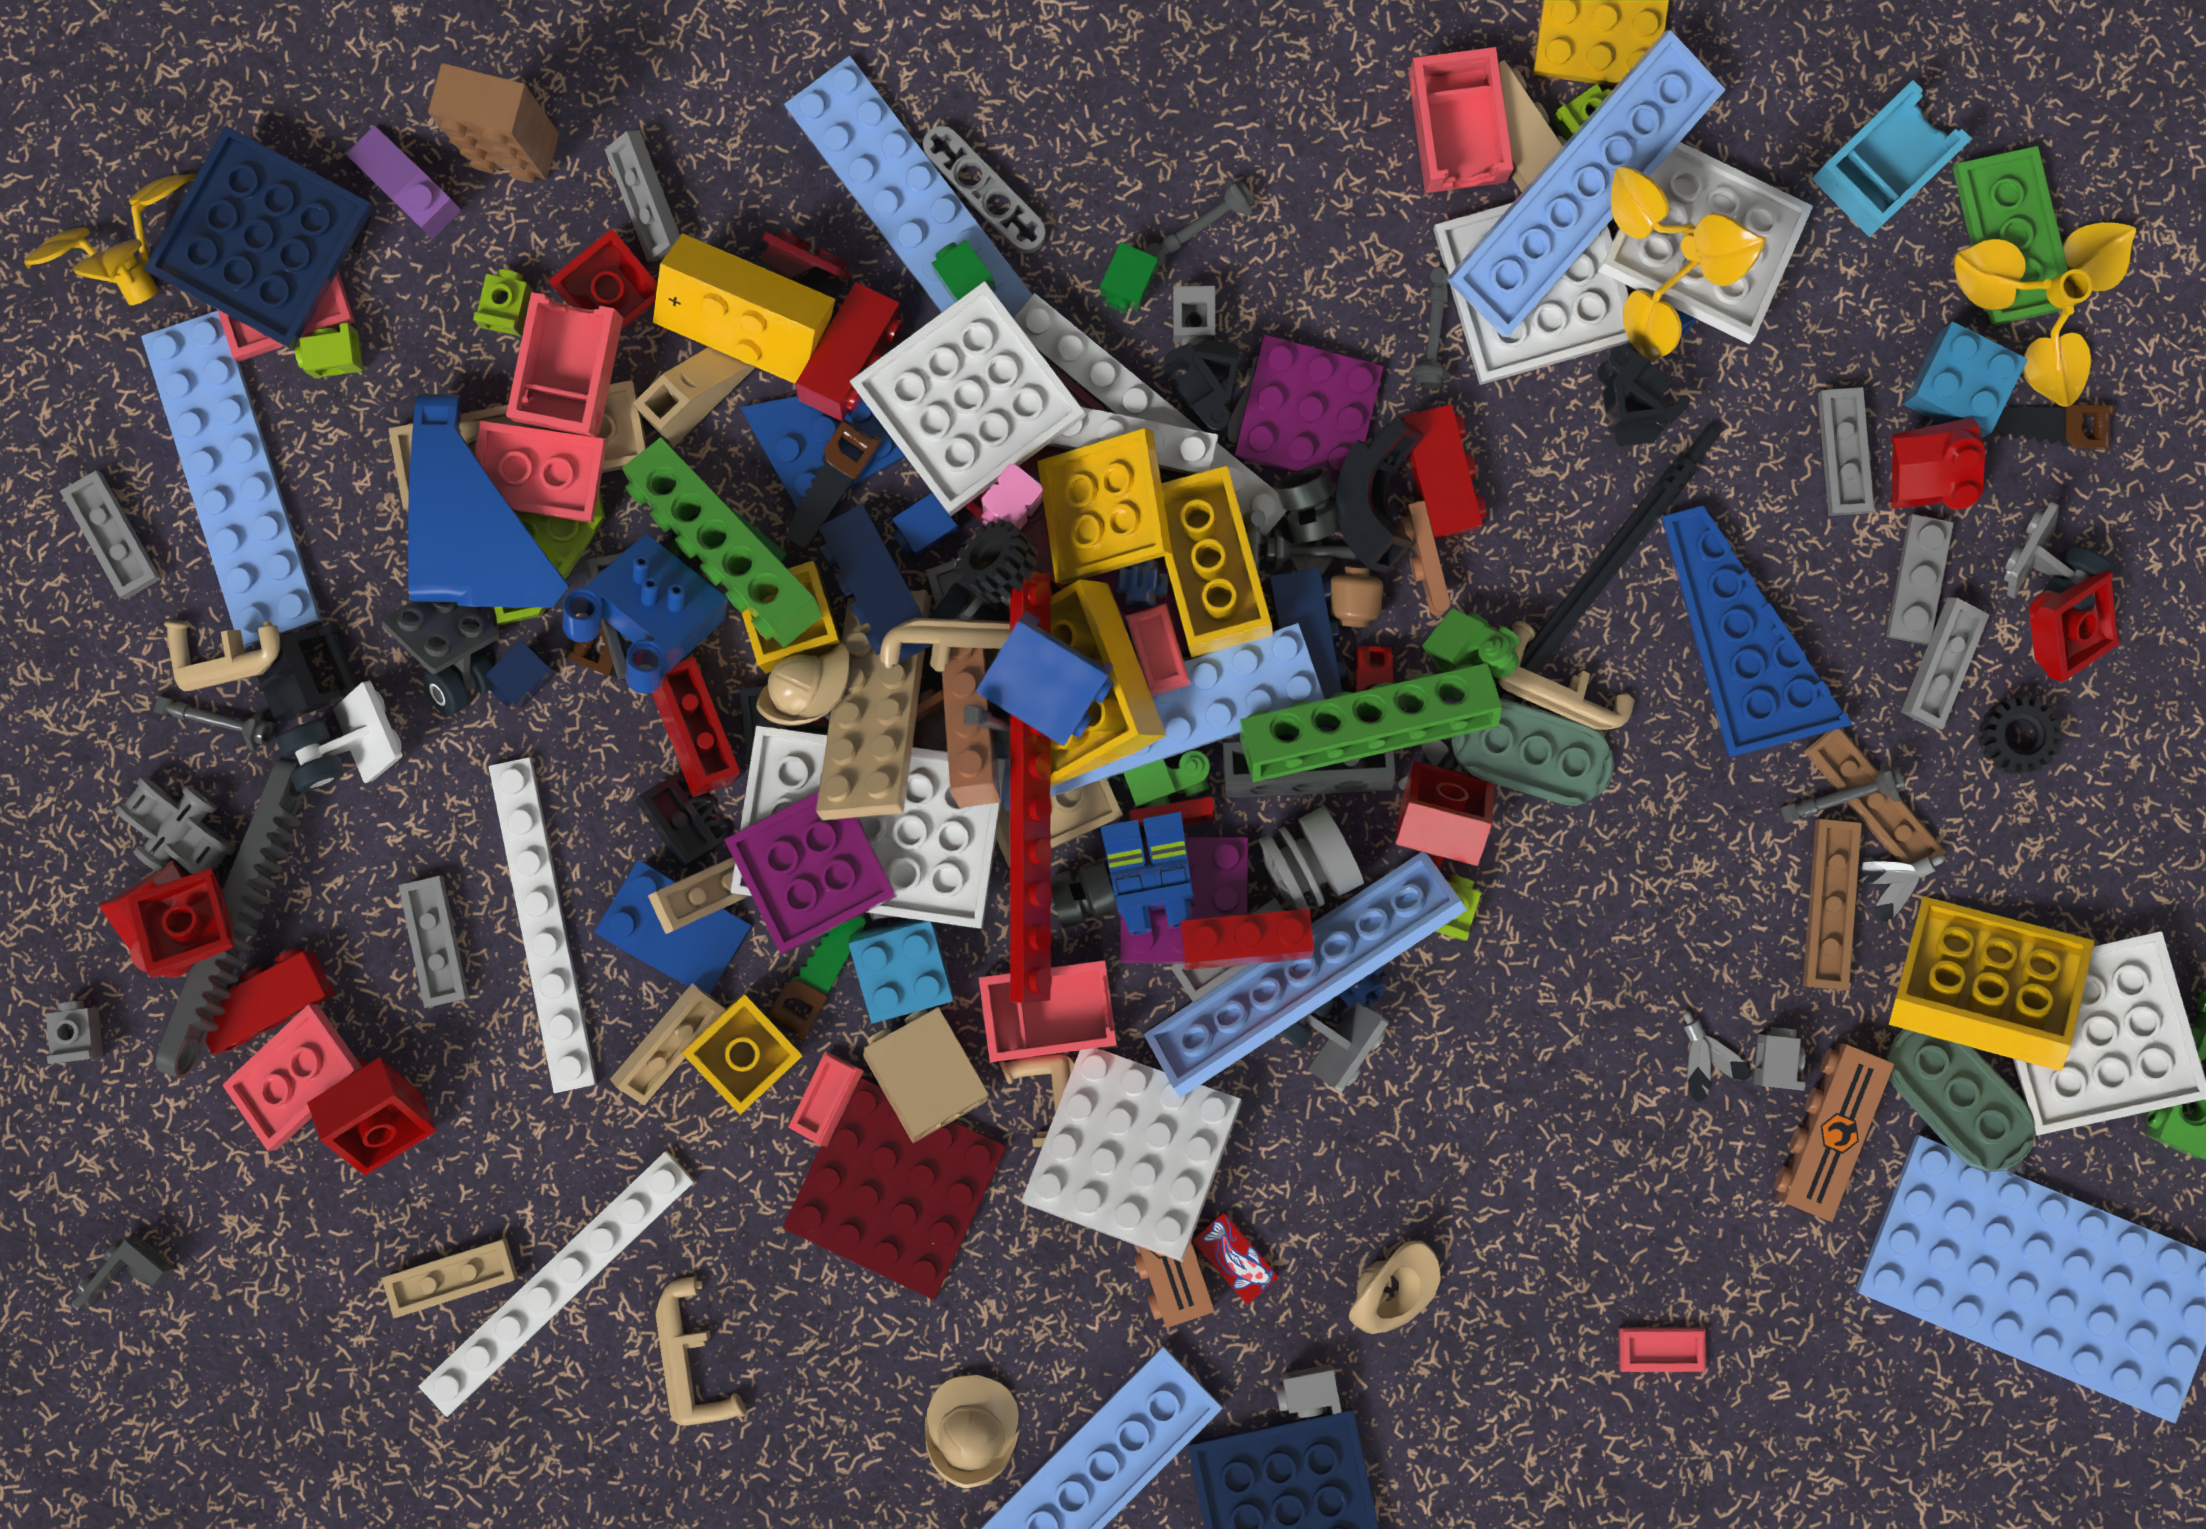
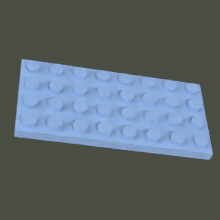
[1855,1135,2206,1424]

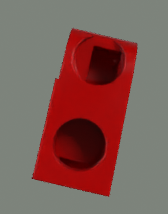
[1354,646,1393,722]

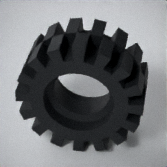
[955,519,1038,603]
[1979,697,2063,774]

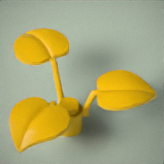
[1611,166,1766,361]
[24,174,197,305]
[1954,222,2136,407]

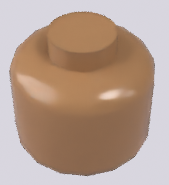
[1327,566,1383,627]

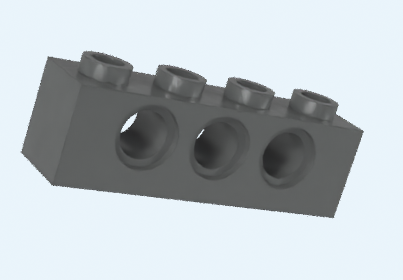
[1223,740,1395,798]

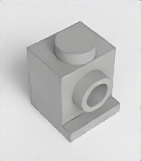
[1173,286,1215,347]
[46,1001,104,1064]
[1753,1027,1805,1091]
[1275,1364,1342,1418]

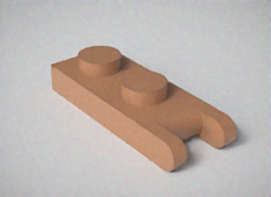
[1400,501,1450,616]

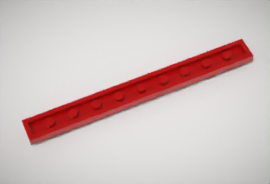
[1010,572,1052,1003]

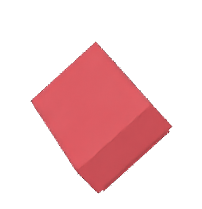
[1126,604,1191,696]
[788,1051,864,1147]
[1619,1327,1706,1372]

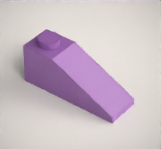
[346,125,461,239]

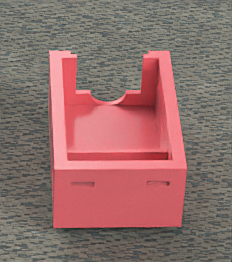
[1408,47,1513,193]
[506,292,623,438]
[979,960,1117,1062]

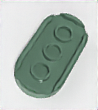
[1452,698,1614,806]
[1886,1029,2035,1172]

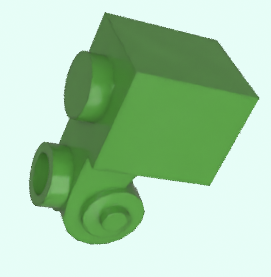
[1422,608,1521,678]
[1123,750,1210,808]

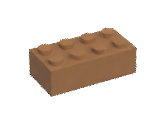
[428,63,559,183]

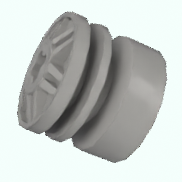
[1259,806,1364,910]

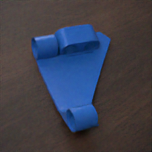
[408,394,570,608]

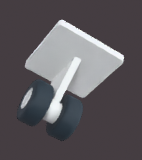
[276,680,402,792]

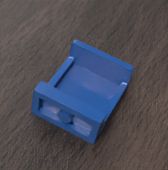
[975,610,1114,746]

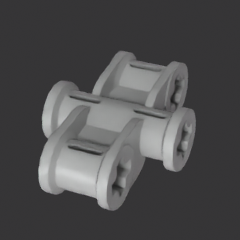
[114,776,236,874]

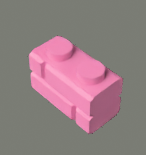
[981,464,1043,530]

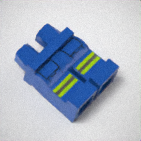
[1100,812,1195,936]

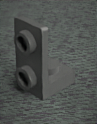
[71,1236,176,1311]

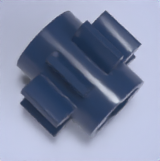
[1116,560,1169,608]
[1338,967,1387,1008]

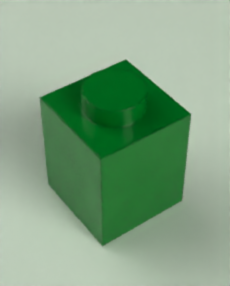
[932,240,996,303]
[1100,242,1158,313]

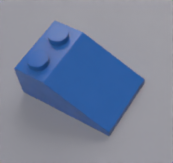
[594,860,752,995]

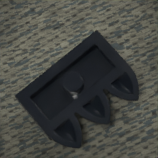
[635,773,731,869]

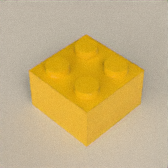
[742,561,842,674]
[681,993,803,1115]

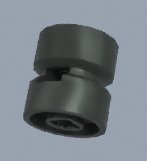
[1276,466,1340,543]
[1051,860,1118,929]

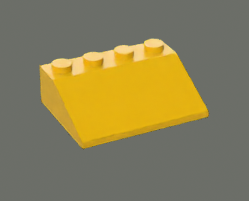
[989,579,1167,787]
[1889,896,2095,1071]

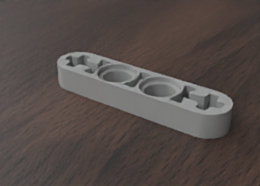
[923,126,1046,254]

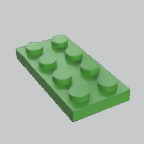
[1953,146,2077,326]

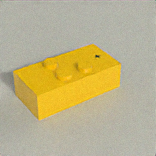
[653,233,835,384]
[1161,465,1273,658]

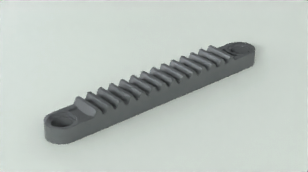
[156,756,305,1078]

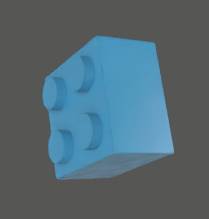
[1903,322,2028,438]
[848,919,954,1024]

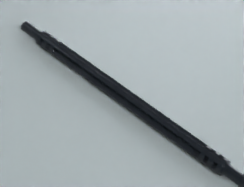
[1437,425,1720,771]

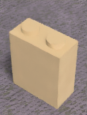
[863,1007,989,1143]

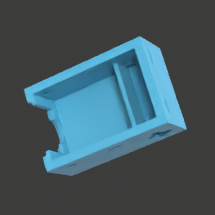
[1812,80,1972,237]

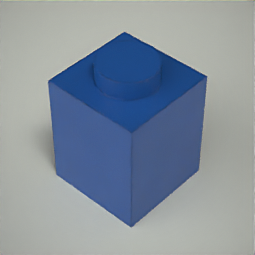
[892,493,959,558]

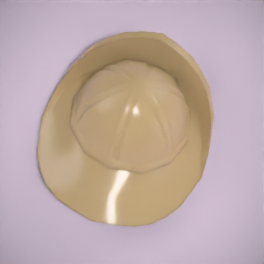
[756,643,850,726]
[1349,1241,1441,1334]
[925,1375,1019,1489]

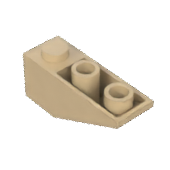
[1499,60,1567,192]
[633,347,755,446]

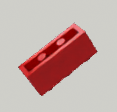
[796,282,904,422]
[1401,404,1487,541]
[652,657,741,797]
[1180,909,1314,970]
[205,948,336,1055]

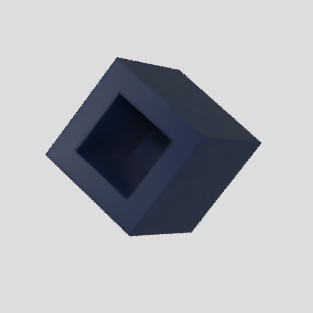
[485,640,558,708]

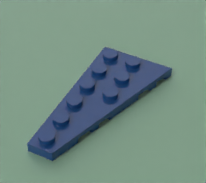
[740,396,906,510]
[1661,506,1853,758]

